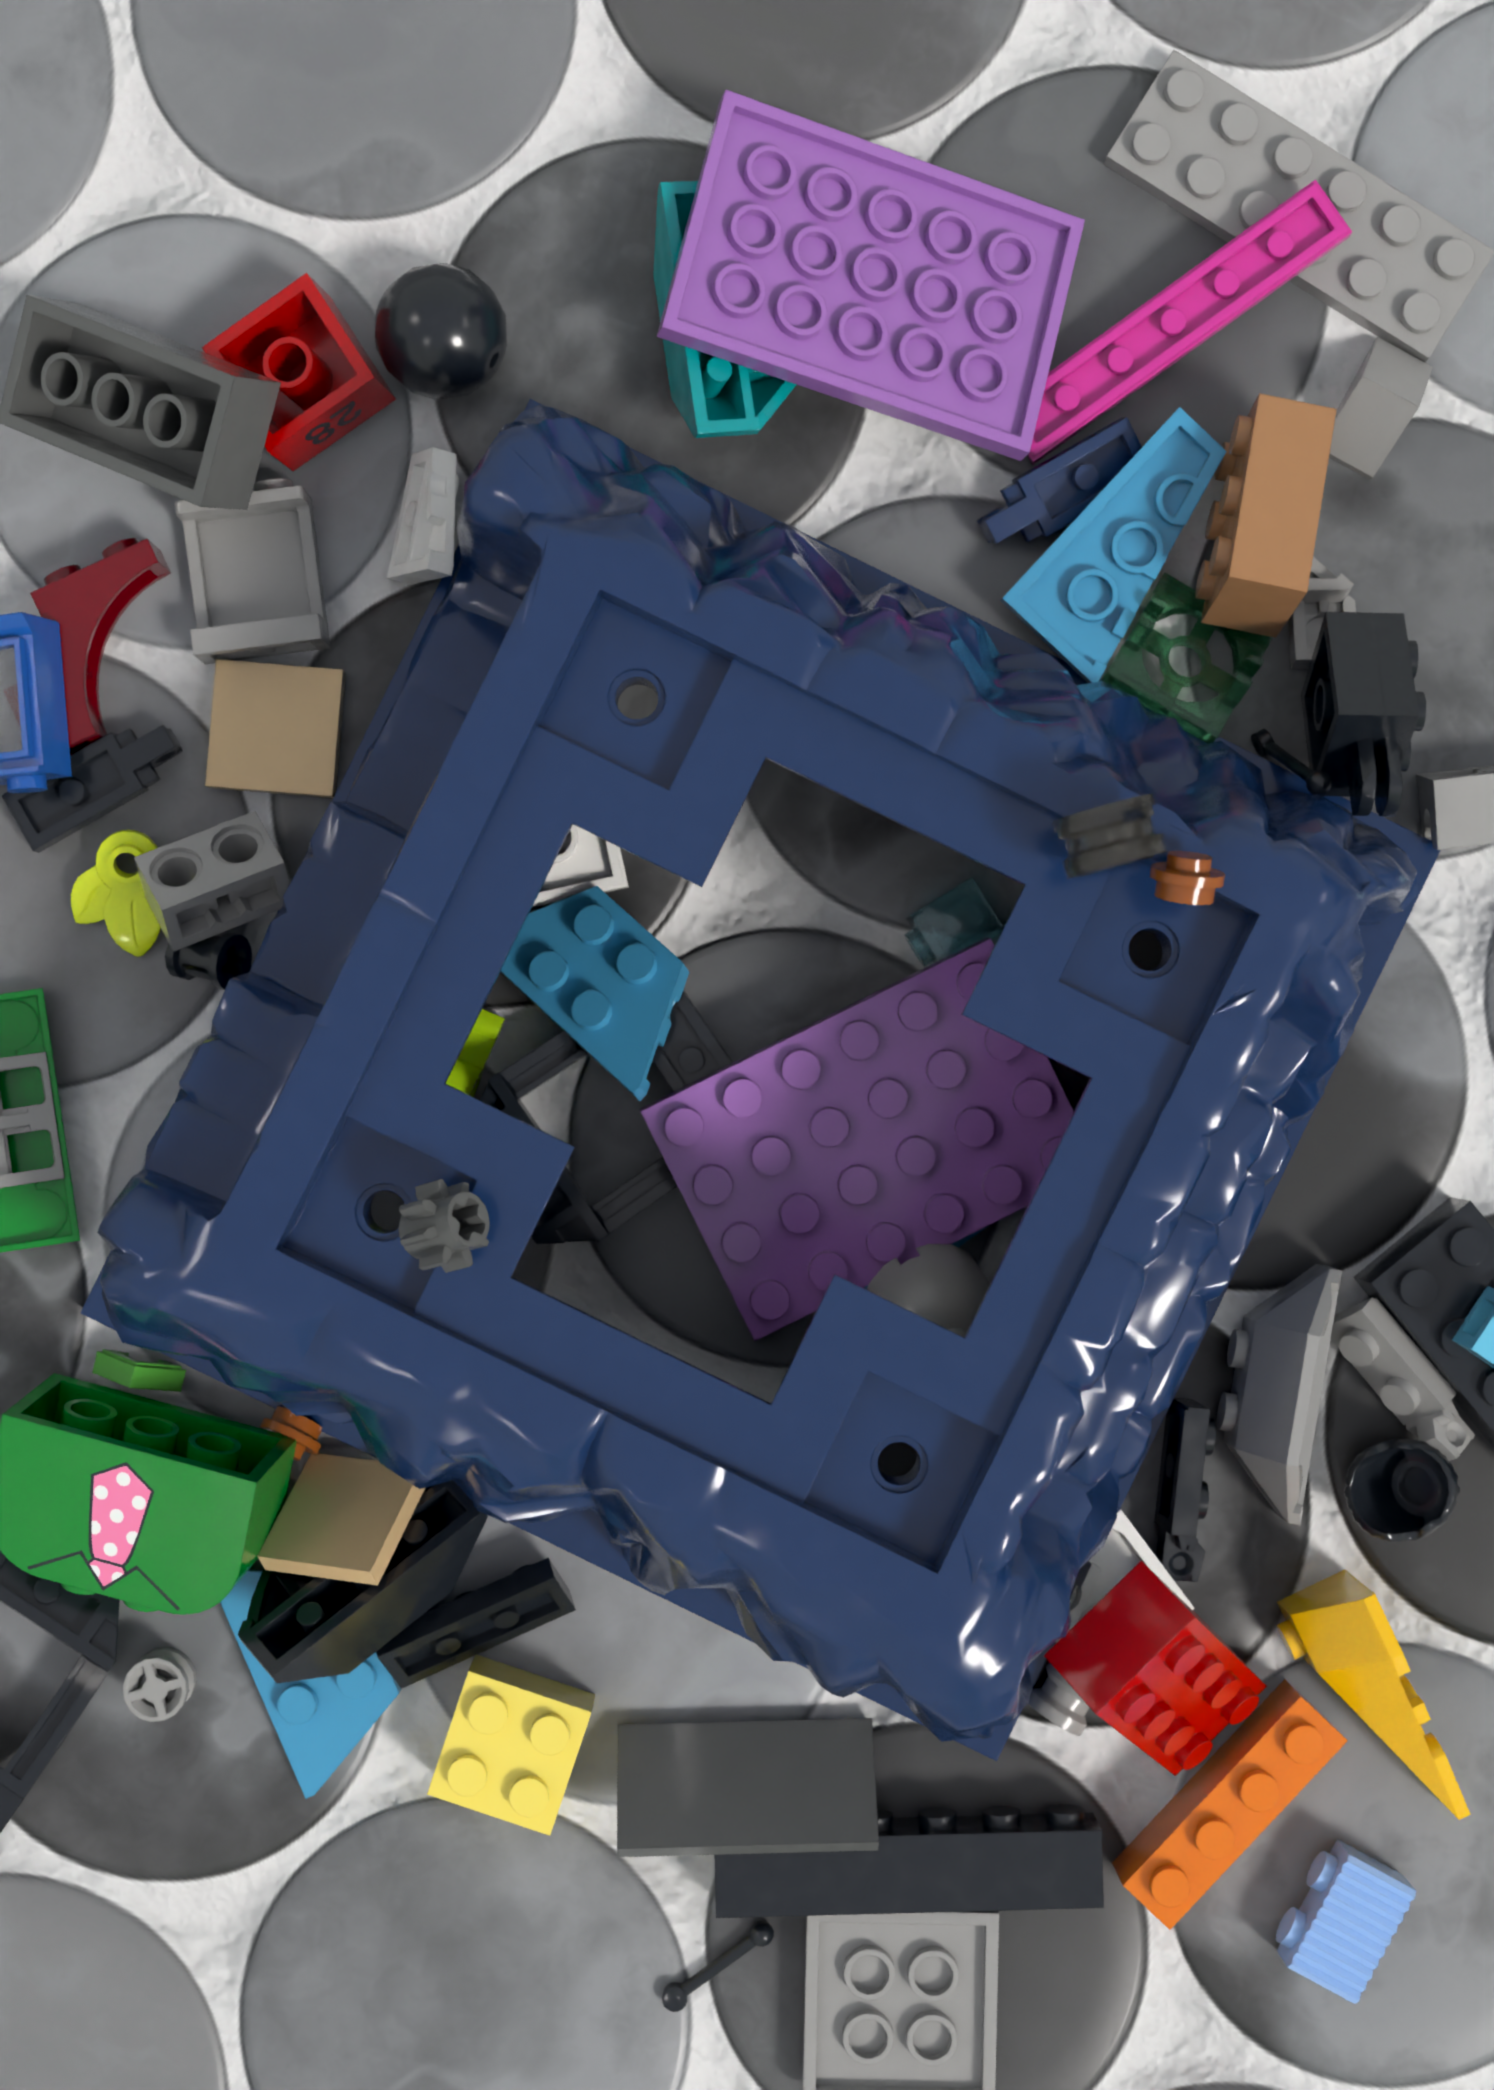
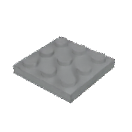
[802,1911,999,2090]

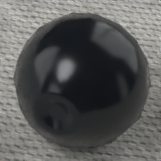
[375,263,507,400]

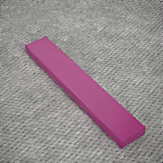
[1027,179,1352,465]

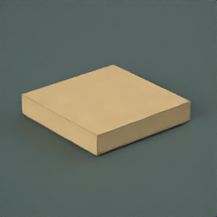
[205,659,346,798]
[257,1454,425,1586]

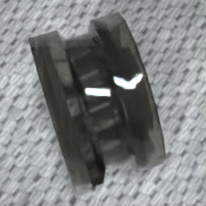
[1051,794,1168,880]

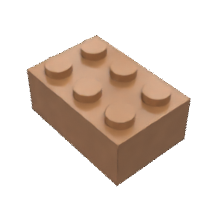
[1195,393,1337,638]

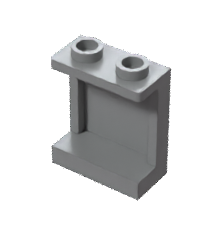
[174,478,331,665]

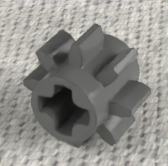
[399,1179,490,1273]

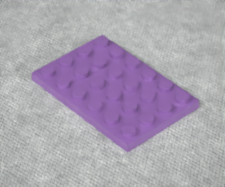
[657,90,1085,461]
[640,937,1074,1341]

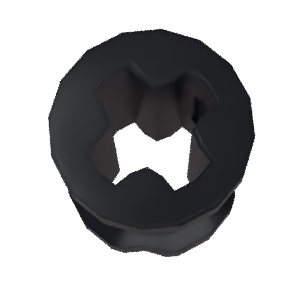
[165,933,252,990]

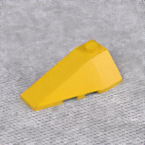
[1276,1569,1471,1820]

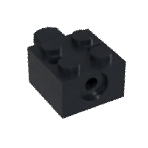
[1301,612,1426,817]

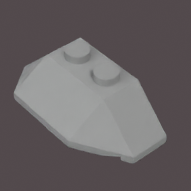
[1217,1264,1343,1525]

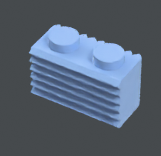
[1276,1839,1416,2004]

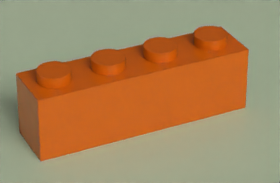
[1112,1679,1348,1930]

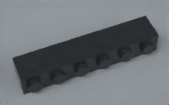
[714,1804,1104,1918]

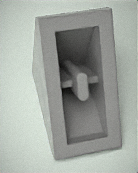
[1329,337,1433,480]

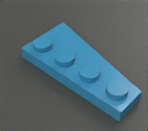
[1000,407,1227,683]

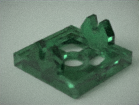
[1101,572,1273,744]

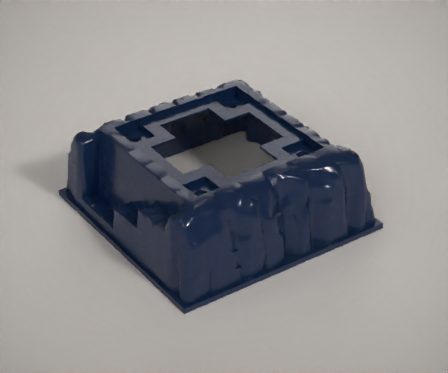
[80,399,1441,1761]

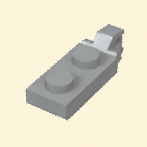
[1331,1297,1475,1461]

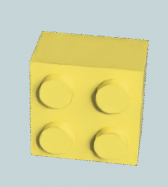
[427,1655,595,1836]

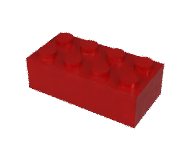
[1044,1561,1267,1776]

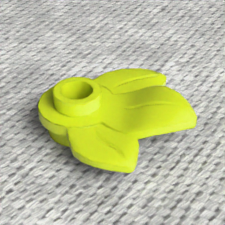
[71,830,161,957]

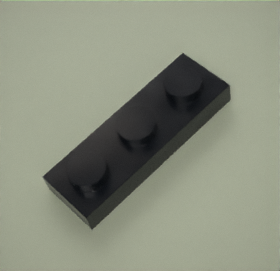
[376,1557,576,1689]

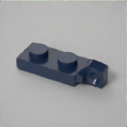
[976,417,1142,544]

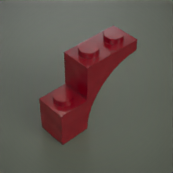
[4,538,171,755]

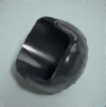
[1344,1438,1460,1542]

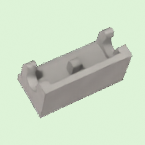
[1416,765,1494,850]

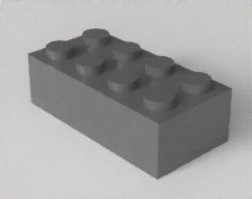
[0,295,281,510]

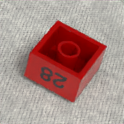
[201,273,396,472]

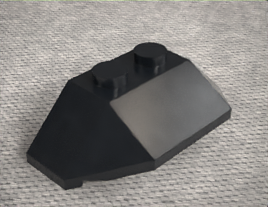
[238,1480,488,1683]

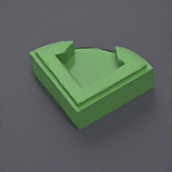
[92,1349,186,1392]

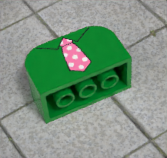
[0,1373,297,1615]

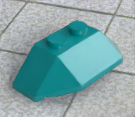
[653,181,797,438]

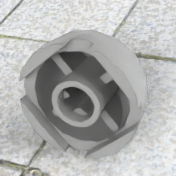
[867,1244,990,1337]

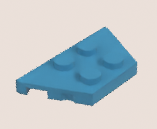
[500,886,690,1101]
[220,1569,401,1799]

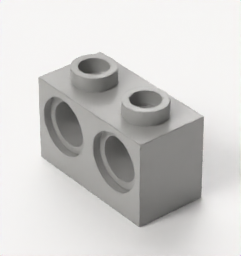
[134,811,289,952]

